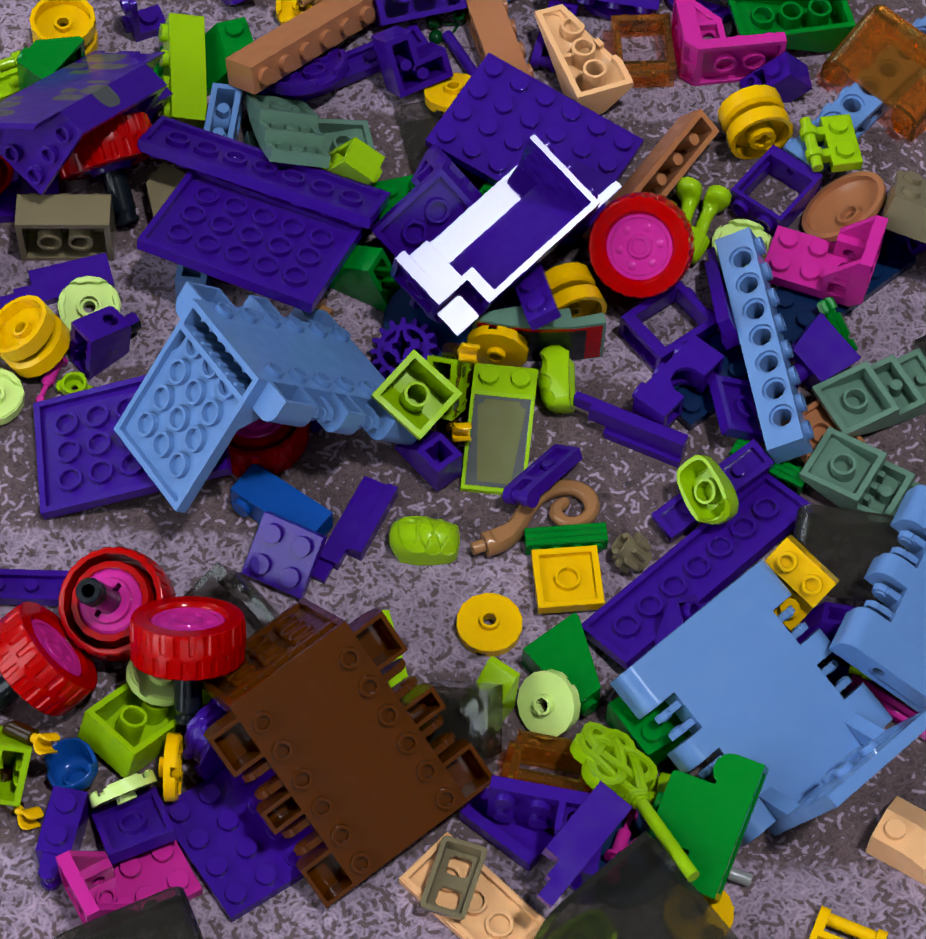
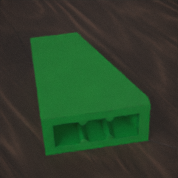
[329,245,401,312]
[521,612,601,717]

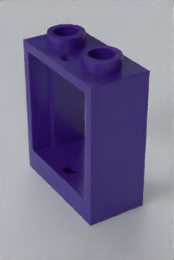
[728,144,823,237]
[618,281,718,370]

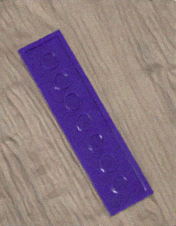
[137,115,390,229]
[582,473,813,669]

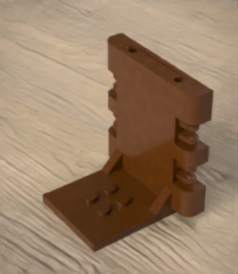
[202,598,492,908]

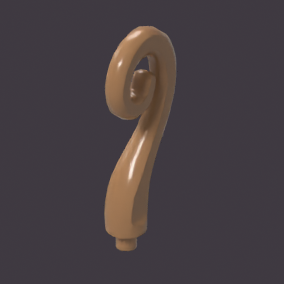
[470,479,600,557]

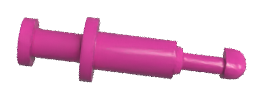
[35,344,70,402]
[600,809,638,883]

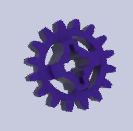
[370,317,440,379]

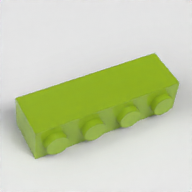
[158,13,207,129]

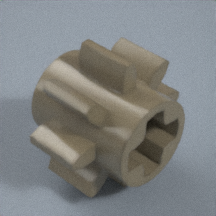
[611,531,652,574]

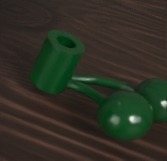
[426,9,466,44]

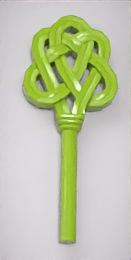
[569,721,700,882]

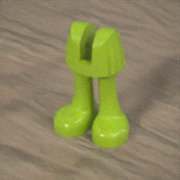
[675,177,732,265]

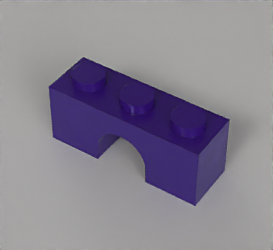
[632,335,725,427]

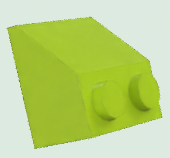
[370,349,462,441]

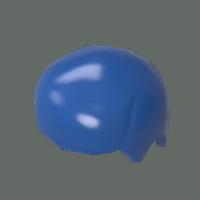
[44,737,98,791]

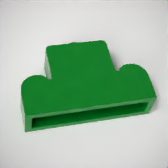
[650,753,769,902]

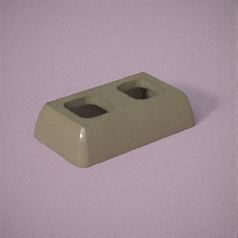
[420,836,488,921]

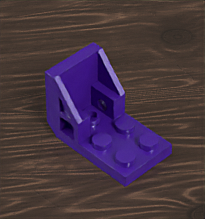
[370,143,483,257]
[487,775,602,902]

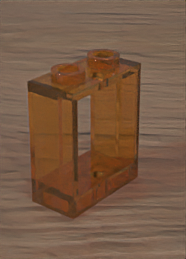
[609,13,676,88]
[501,729,592,793]

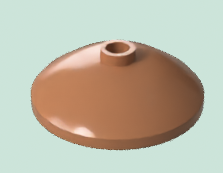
[802,171,887,242]

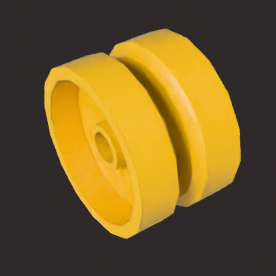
[29,0,99,56]
[718,85,793,160]
[545,262,607,318]
[0,295,71,378]

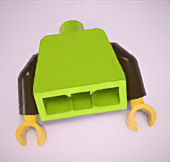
[427,342,480,442]
[0,721,60,830]

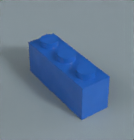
[230,464,333,536]

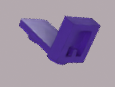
[119,0,166,42]

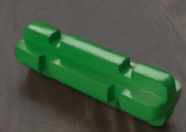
[817,297,858,351]

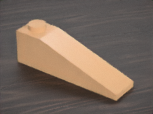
[535,4,634,114]
[865,796,926,885]

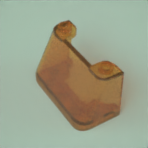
[820,4,926,142]

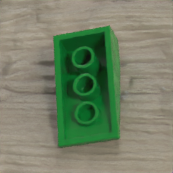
[727,0,856,52]

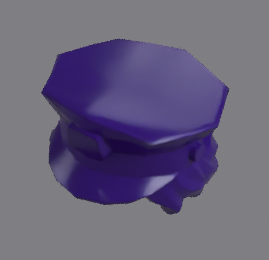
[182,698,228,781]

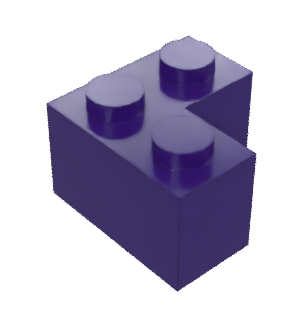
[371,25,453,98]

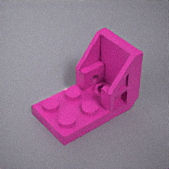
[669,0,787,86]
[764,215,888,307]
[55,840,203,939]

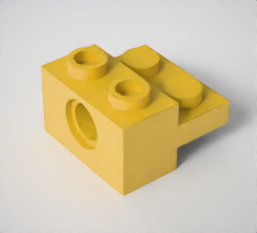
[765,535,840,631]

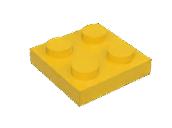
[531,545,605,614]

